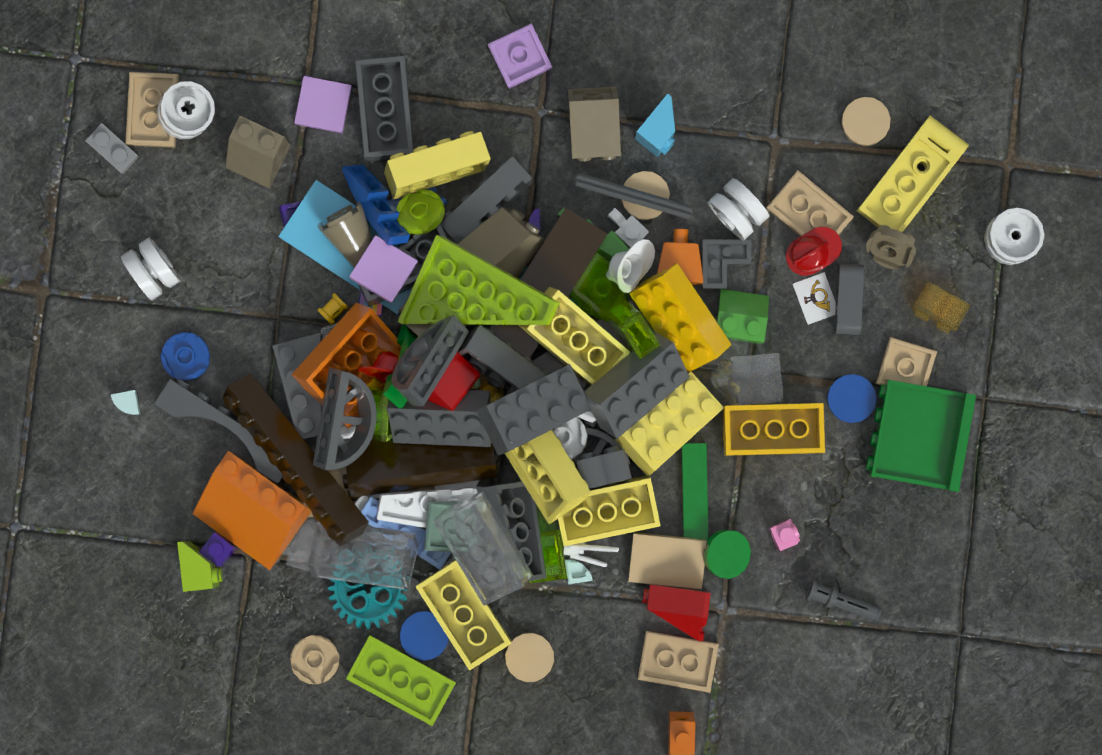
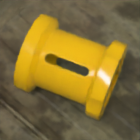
[317,293,349,325]

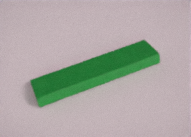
[682,443,708,541]

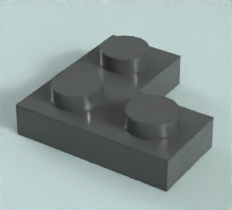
[702,239,751,289]

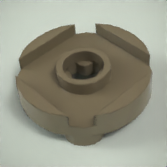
[866,225,916,269]

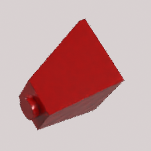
[642,584,711,641]

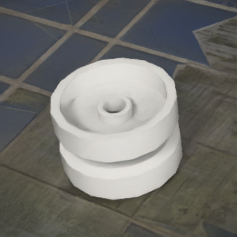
[157,81,215,139]
[707,178,769,241]
[984,208,1044,265]
[121,237,180,301]

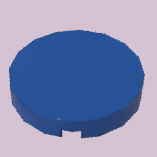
[161,332,210,381]
[827,374,876,423]
[400,611,449,660]

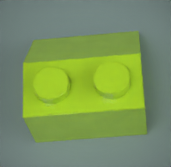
[177,541,223,592]

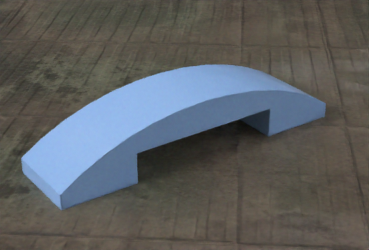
[361,496,451,569]

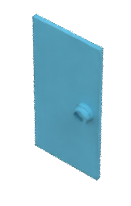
[278,180,412,315]

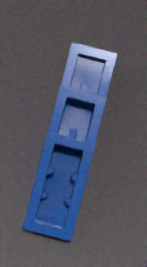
[342,164,410,245]

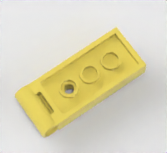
[857,115,969,232]

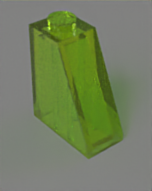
[604,299,660,360]

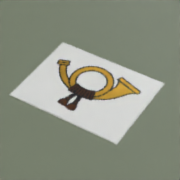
[793,272,836,325]

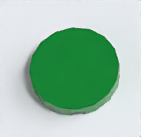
[703,529,751,579]

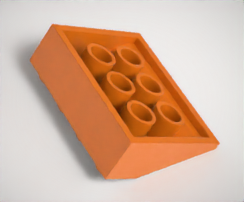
[291,303,401,429]
[193,451,312,570]

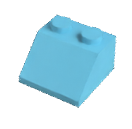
[635,94,675,157]

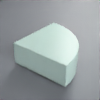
[111,390,140,415]
[565,560,593,584]

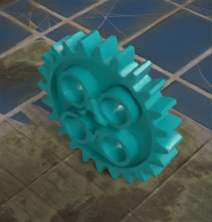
[328,548,409,629]

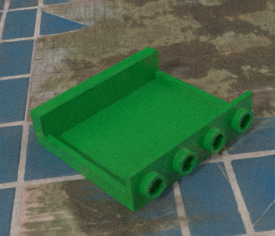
[866,379,976,492]

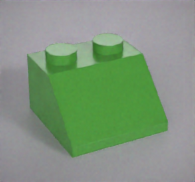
[716,289,769,344]

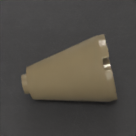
[317,202,372,268]

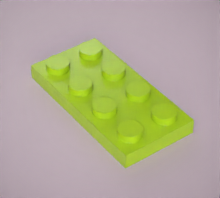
[346,635,456,726]

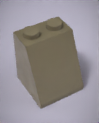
[568,86,621,161]
[226,116,291,189]
[457,207,545,278]

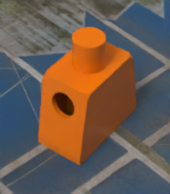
[657,229,703,285]
[668,711,695,755]

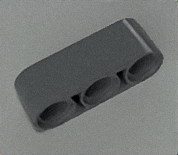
[834,263,864,335]

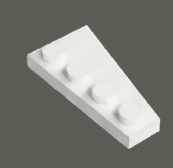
[375,487,482,528]

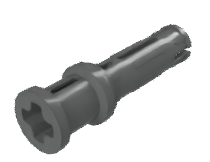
[806,579,881,622]

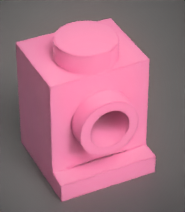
[768,519,800,551]

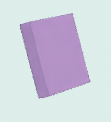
[488,23,552,89]
[294,76,352,134]
[349,235,418,304]

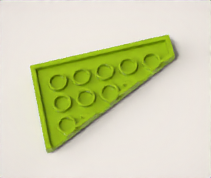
[398,235,560,325]

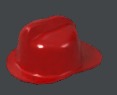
[786,227,842,276]
[358,351,399,384]

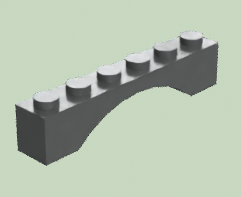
[154,378,283,484]

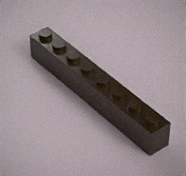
[222,373,369,547]

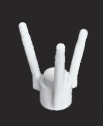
[564,542,619,567]

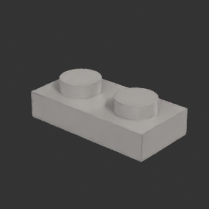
[86,123,139,174]

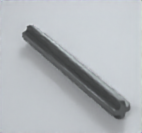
[575,173,693,219]

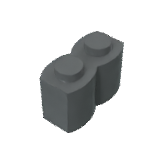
[576,446,632,489]

